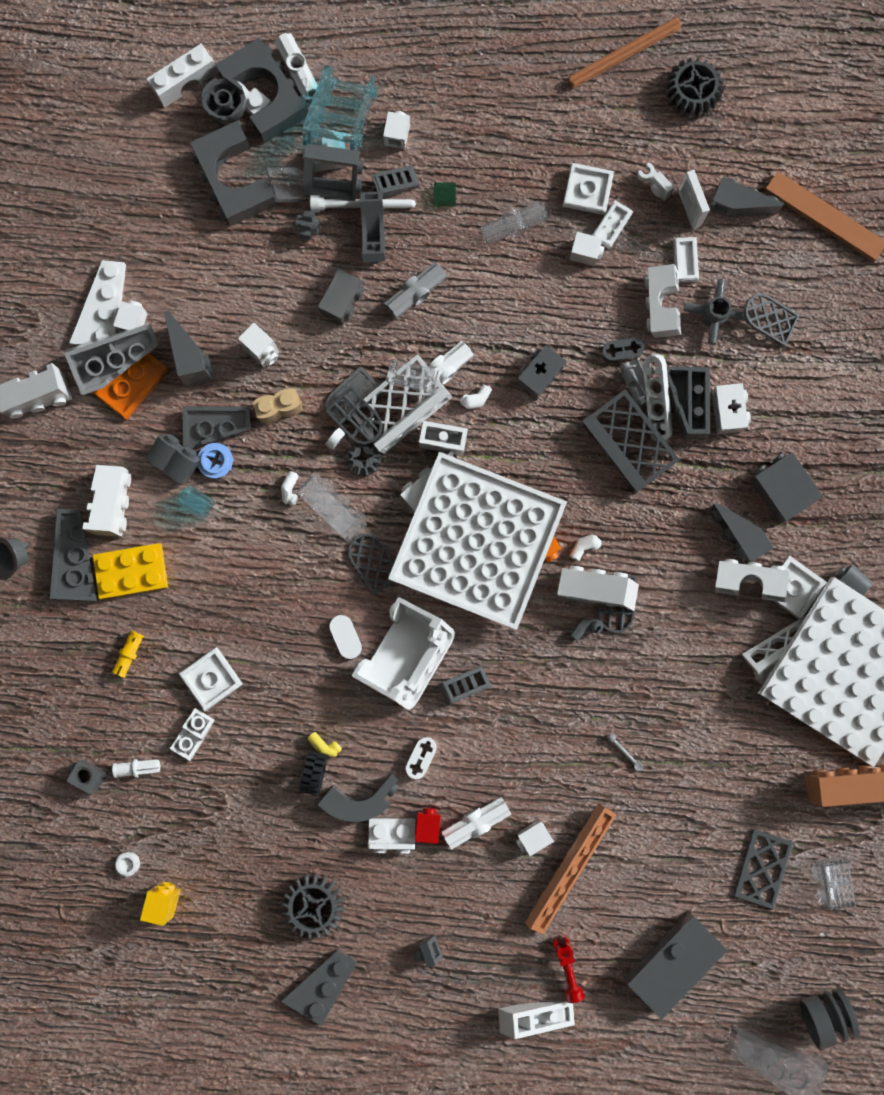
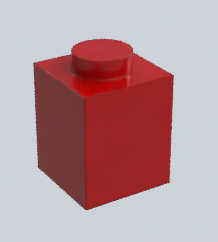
[415,807,441,844]

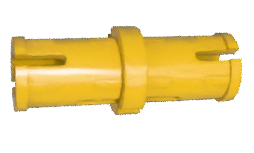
[112,630,144,678]

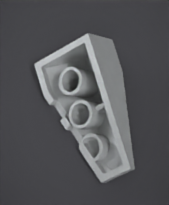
[64,323,159,395]

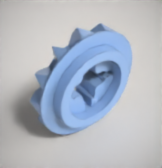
[198,443,234,479]

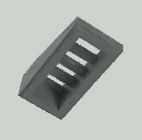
[371,165,420,199]
[438,666,491,706]

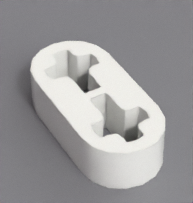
[406,737,437,779]

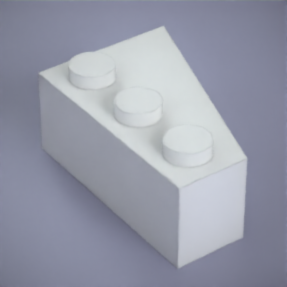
[82,465,131,537]

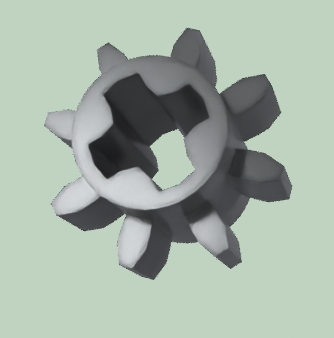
[295,211,320,240]

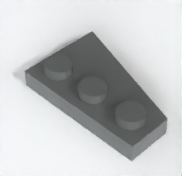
[183,406,251,449]
[281,949,357,1026]

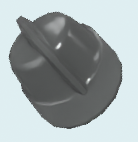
[0,537,30,580]

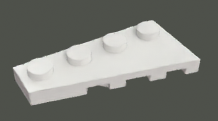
[69,260,126,346]

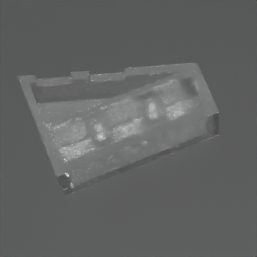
[296,472,367,544]

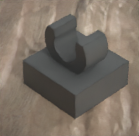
[413,935,443,967]

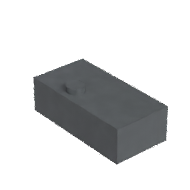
[624,911,728,1020]

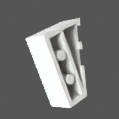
[0,363,72,419]
[557,565,639,611]

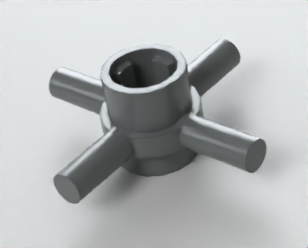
[683,279,751,345]

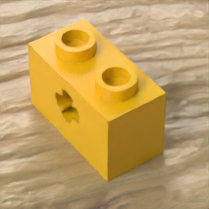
[140,882,181,926]

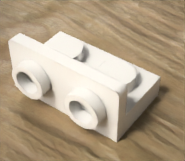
[368,818,415,853]

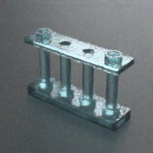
[302,65,378,150]

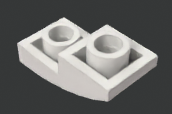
[170,708,215,762]

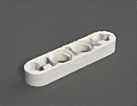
[643,354,673,443]

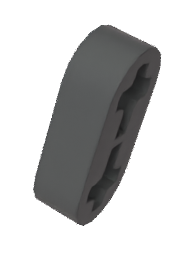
[601,338,644,363]

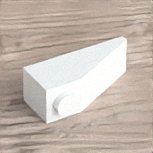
[498,1000,574,1039]

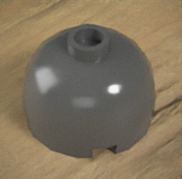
[201,77,246,124]

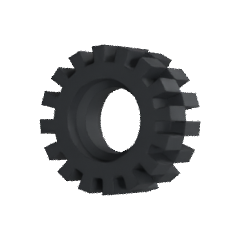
[299,751,328,796]

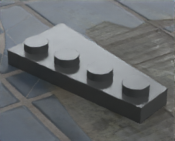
[50,509,98,602]

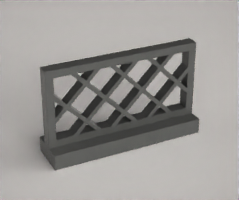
[582,390,680,493]

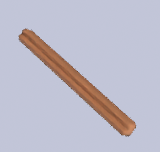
[568,17,682,88]

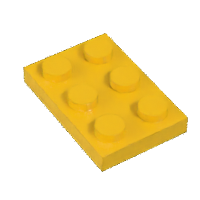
[93,543,168,600]

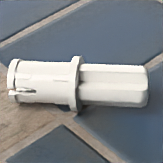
[112,759,161,778]

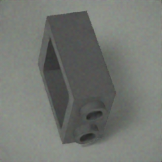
[303,144,363,201]

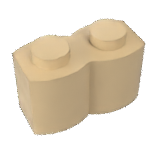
[253,388,303,424]

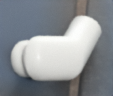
[460,384,492,409]
[281,471,299,506]
[570,535,601,561]

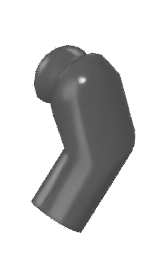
[569,618,603,642]

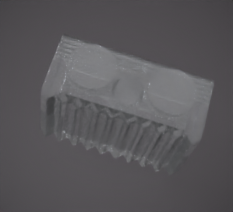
[813,856,856,910]

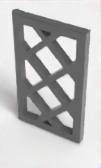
[734,829,794,910]

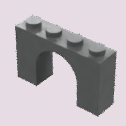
[215,38,308,144]
[190,121,278,226]

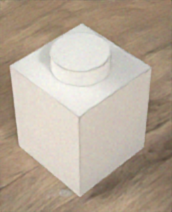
[383,111,410,149]
[569,232,605,266]
[113,300,148,332]
[516,819,554,856]

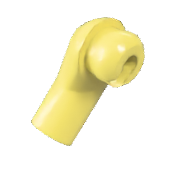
[307,732,342,758]

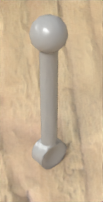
[607,734,643,771]

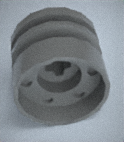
[799,987,860,1050]

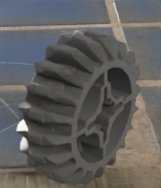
[665,57,724,117]
[281,874,345,939]

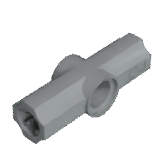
[384,262,447,319]

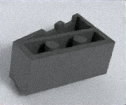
[667,367,710,439]

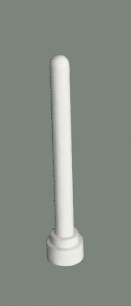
[310,195,416,213]

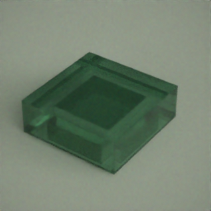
[434,182,456,207]

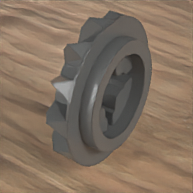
[346,440,382,476]

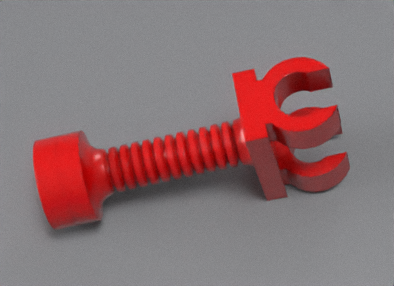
[553,934,585,1003]

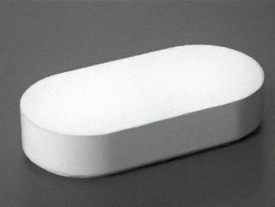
[330,615,362,659]

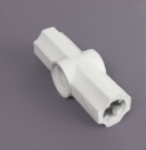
[275,33,320,100]
[411,341,474,399]
[441,797,512,850]

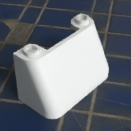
[352,597,455,710]

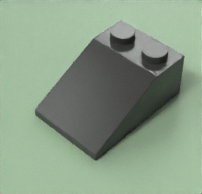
[164,311,215,387]

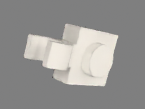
[237,81,272,115]
[637,163,674,201]

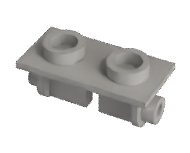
[620,358,653,408]

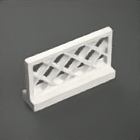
[352,354,453,454]

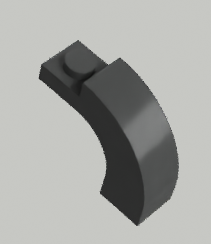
[360,192,386,264]
[318,774,399,822]

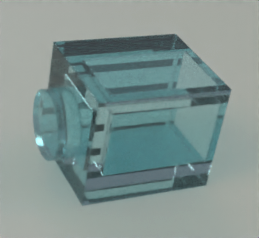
[177,485,216,520]

